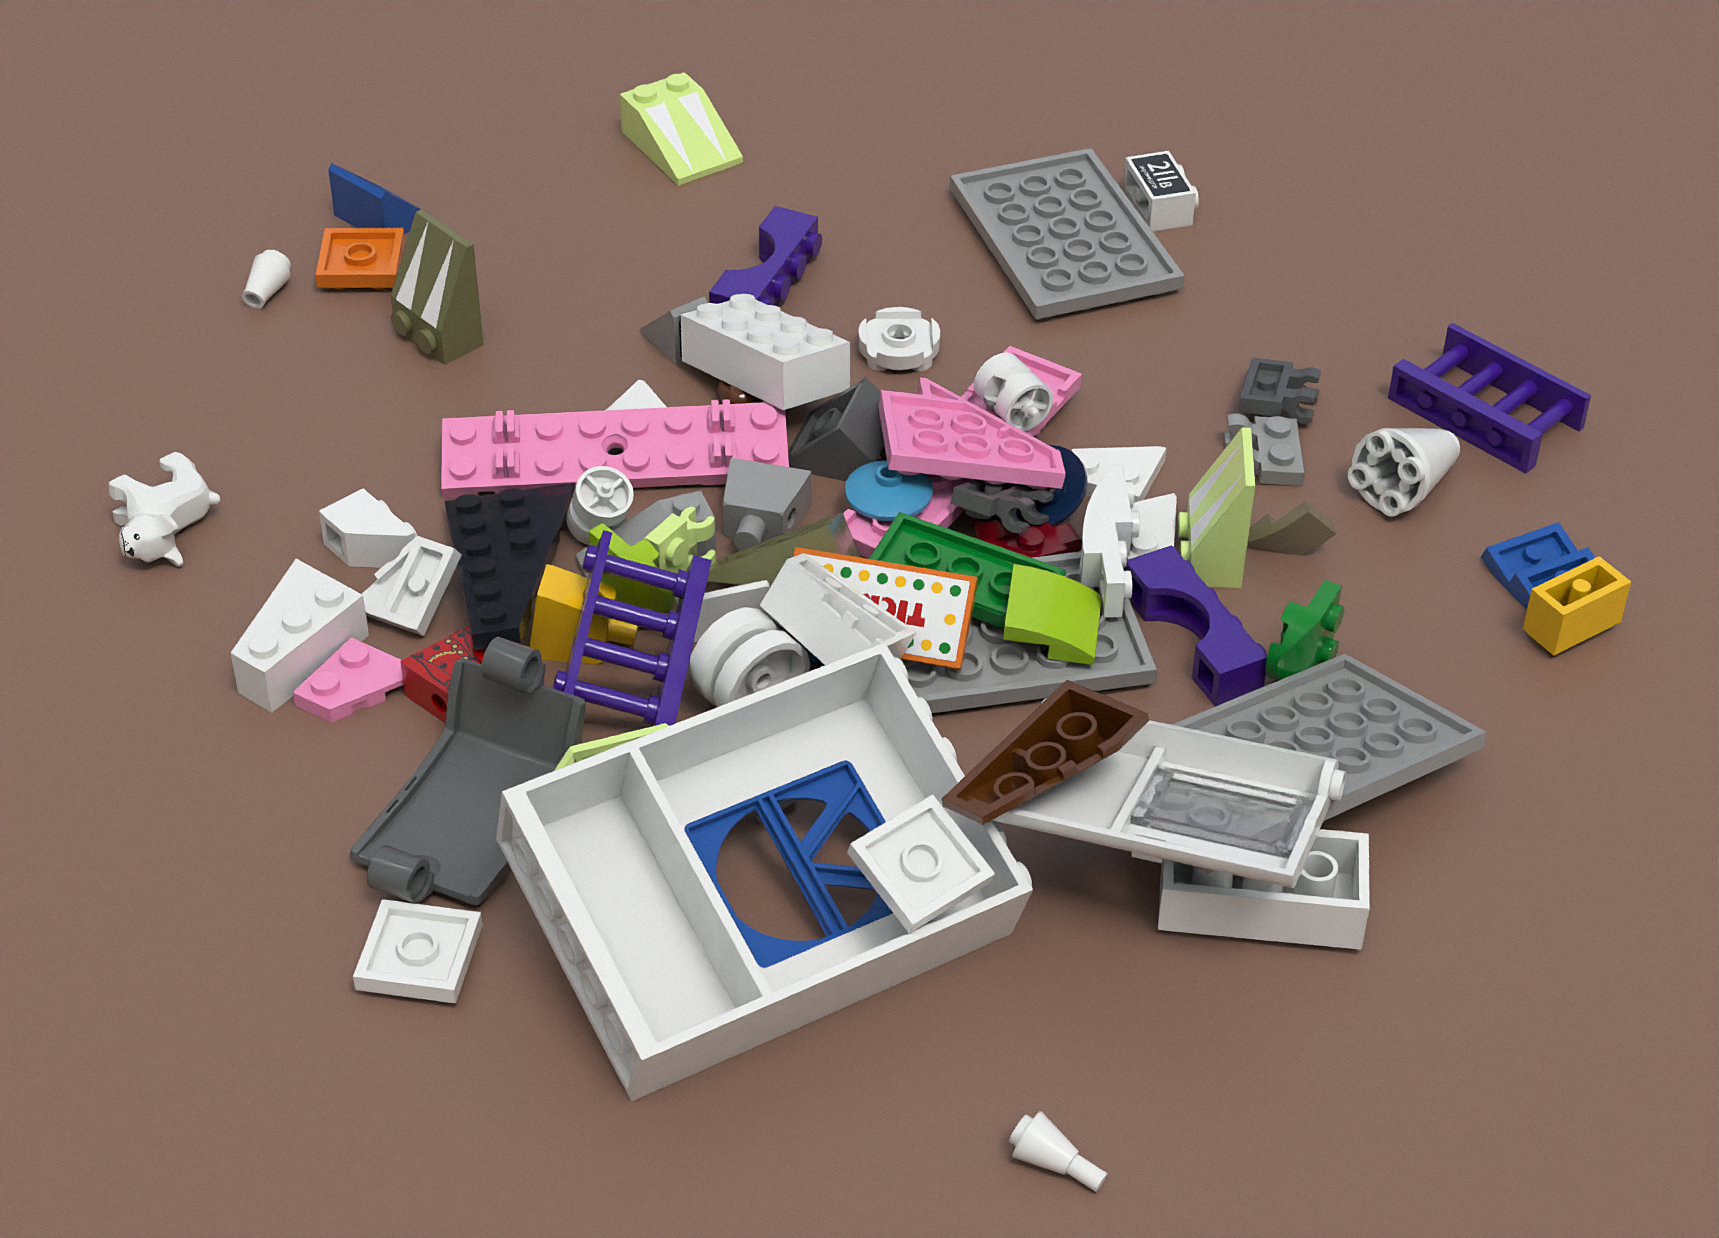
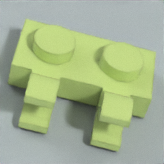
[644,506,716,601]

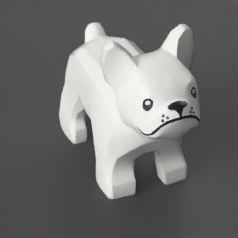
[108,452,220,567]

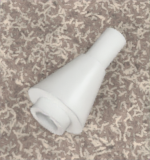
[1009,1111,1108,1192]

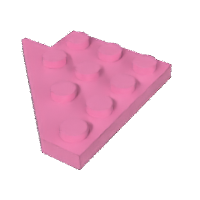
[878,377,1066,490]

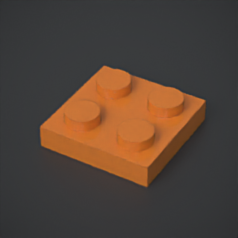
[315,228,405,289]

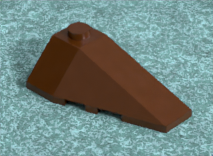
[941,680,1149,825]

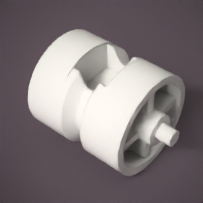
[974,352,1053,431]
[566,466,634,545]

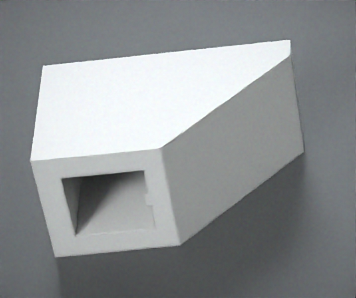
[319,488,417,568]

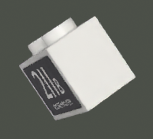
[1123,151,1199,231]

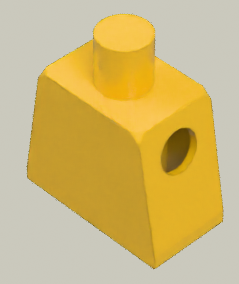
[530,564,639,665]

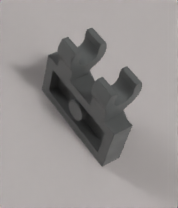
[1239,358,1321,424]
[951,479,1054,533]

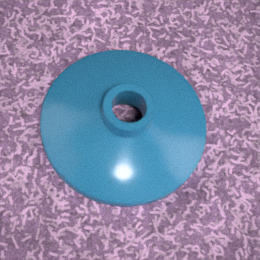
[845,460,933,521]

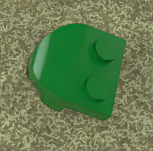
[1266,580,1345,681]

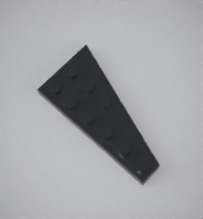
[444,483,575,650]

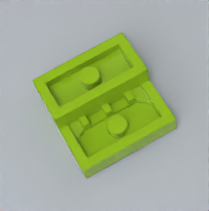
[1003,564,1102,665]

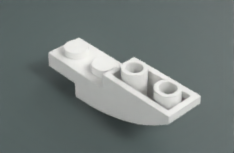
[1080,464,1140,617]

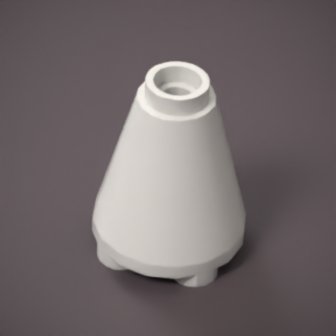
[1348,428,1460,517]

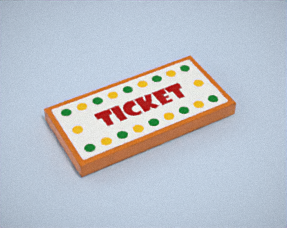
[780,547,979,670]

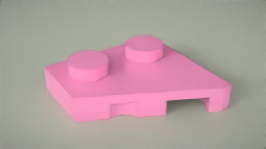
[293,637,403,723]

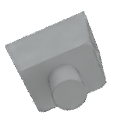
[723,458,812,550]

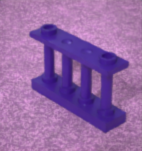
[1388,323,1591,474]
[552,530,712,727]

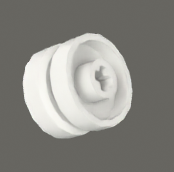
[687,607,810,708]

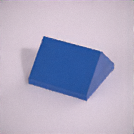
[328,163,430,235]

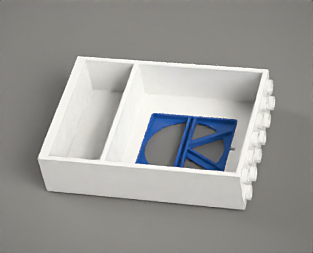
[496,642,1033,1102]

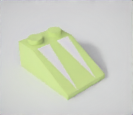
[620,72,743,186]
[1178,427,1255,588]

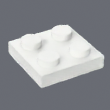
[847,794,995,934]
[353,899,483,1004]

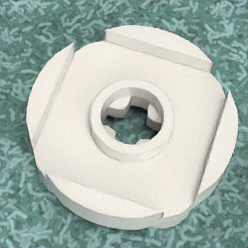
[858,307,940,371]

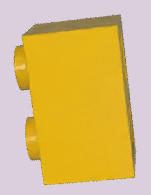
[1523,556,1631,656]

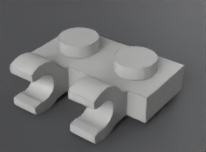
[1224,414,1304,486]

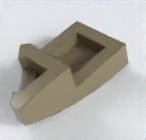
[1247,500,1336,555]

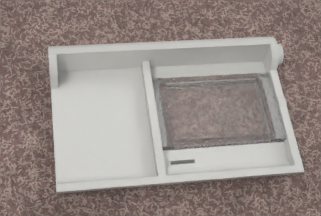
[992,698,1346,888]

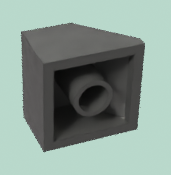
[788,377,885,481]

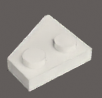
[1072,446,1167,502]
[362,536,462,636]

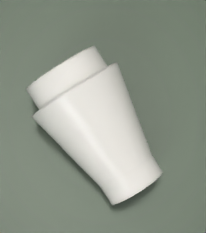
[242,249,291,309]

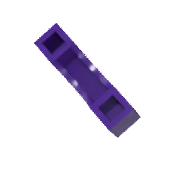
[709,206,822,306]
[1124,545,1268,707]

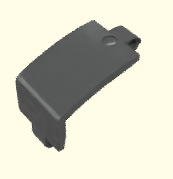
[350,637,586,905]

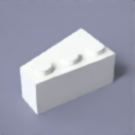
[760,553,917,665]
[230,559,369,713]

